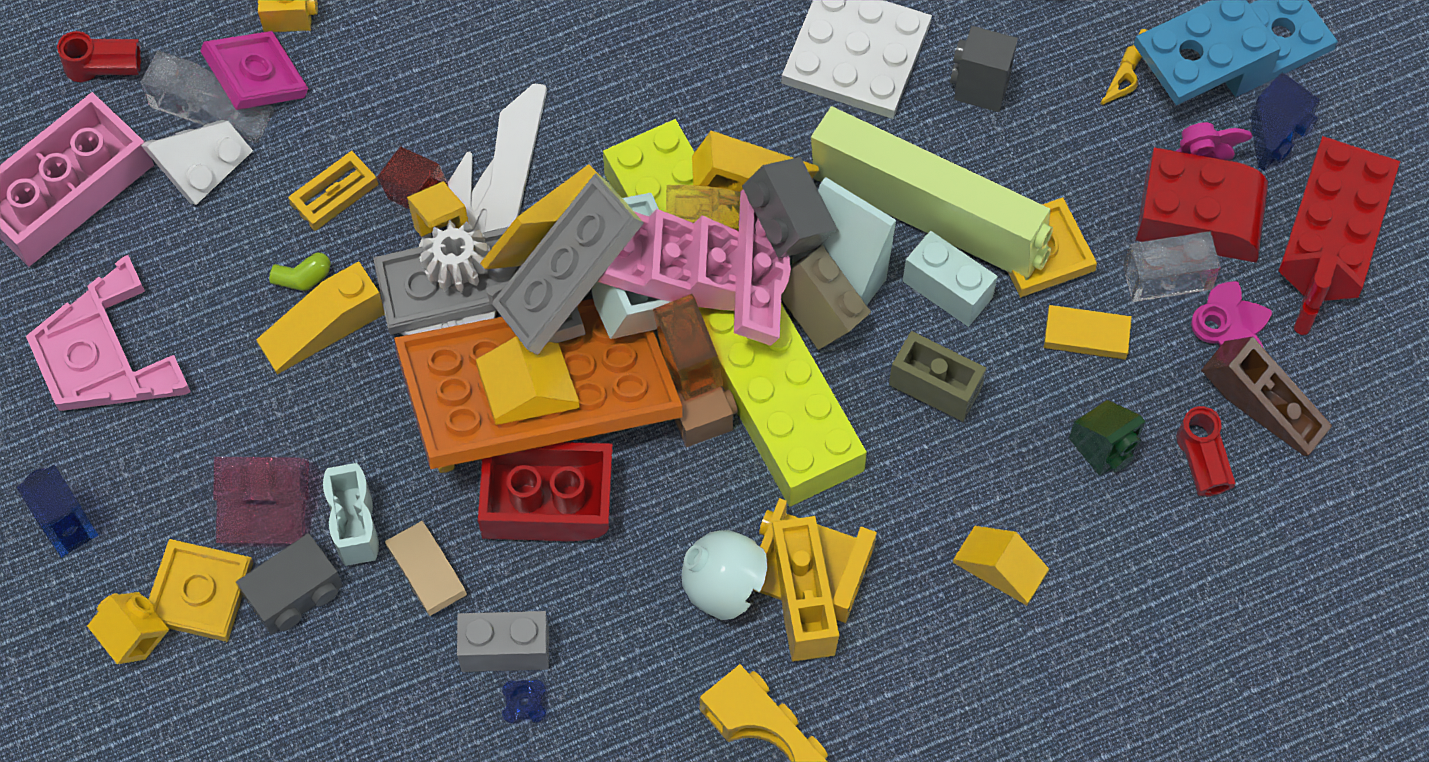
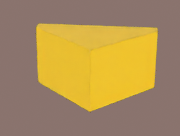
[953,526,1049,606]

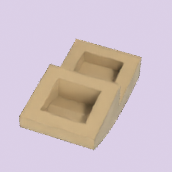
[385,521,467,616]

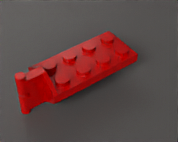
[1278,136,1400,335]

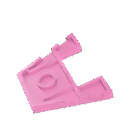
[26,255,191,411]

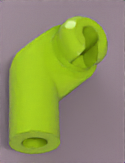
[269,253,331,291]

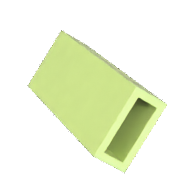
[811,106,1053,280]

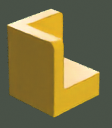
[407,181,469,237]

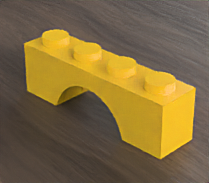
[700,664,828,762]

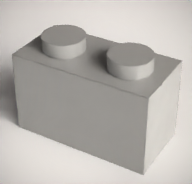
[457,611,549,672]

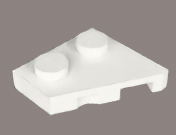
[141,120,253,205]

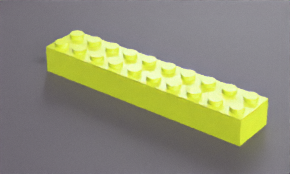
[603,119,867,507]

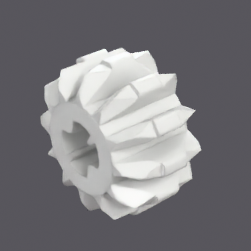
[420,220,490,293]

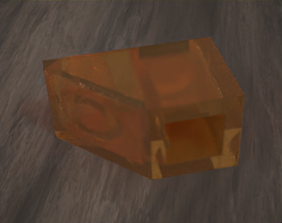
[653,294,724,400]

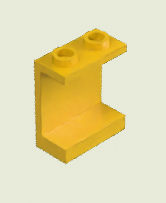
[753,498,877,623]

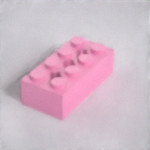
[0,92,154,267]

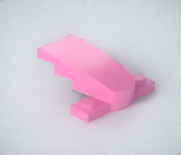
[598,190,791,346]

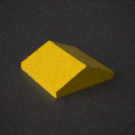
[476,336,579,425]

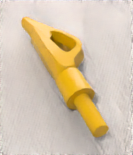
[1100,29,1148,105]

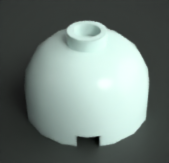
[681,530,767,620]

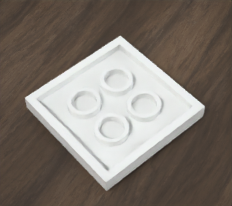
[782,0,932,119]

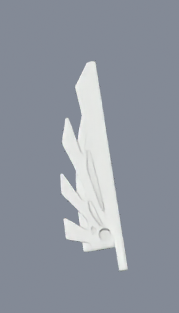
[400,84,547,336]

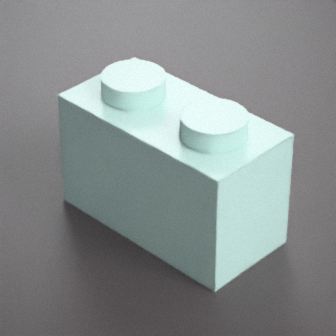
[903,230,998,327]

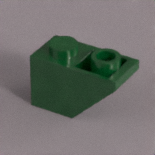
[1069,400,1146,476]

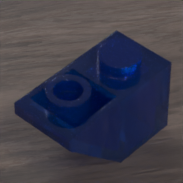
[1250,72,1320,171]

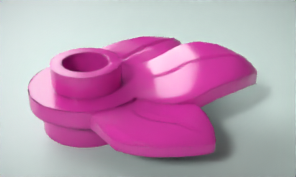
[1176,122,1252,161]
[1191,281,1272,347]

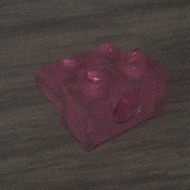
[213,457,309,544]

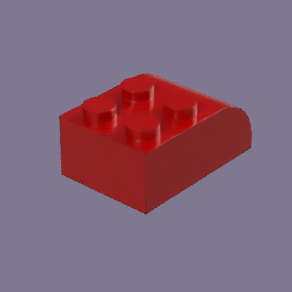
[1135,147,1268,263]
[478,442,613,541]

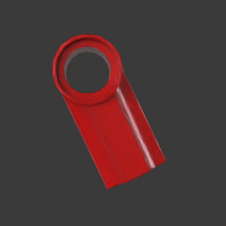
[57,31,141,82]
[1176,406,1236,497]

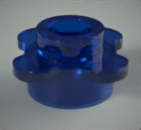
[502,680,546,724]

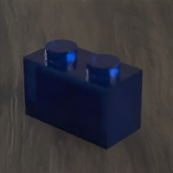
[16,464,98,558]

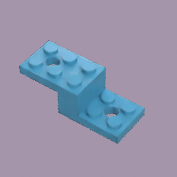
[1134,0,1338,106]

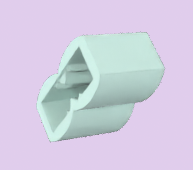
[323,463,379,566]

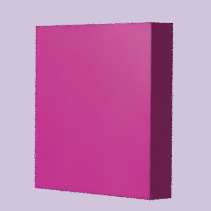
[200,31,309,110]

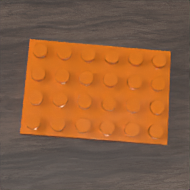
[394,299,682,469]

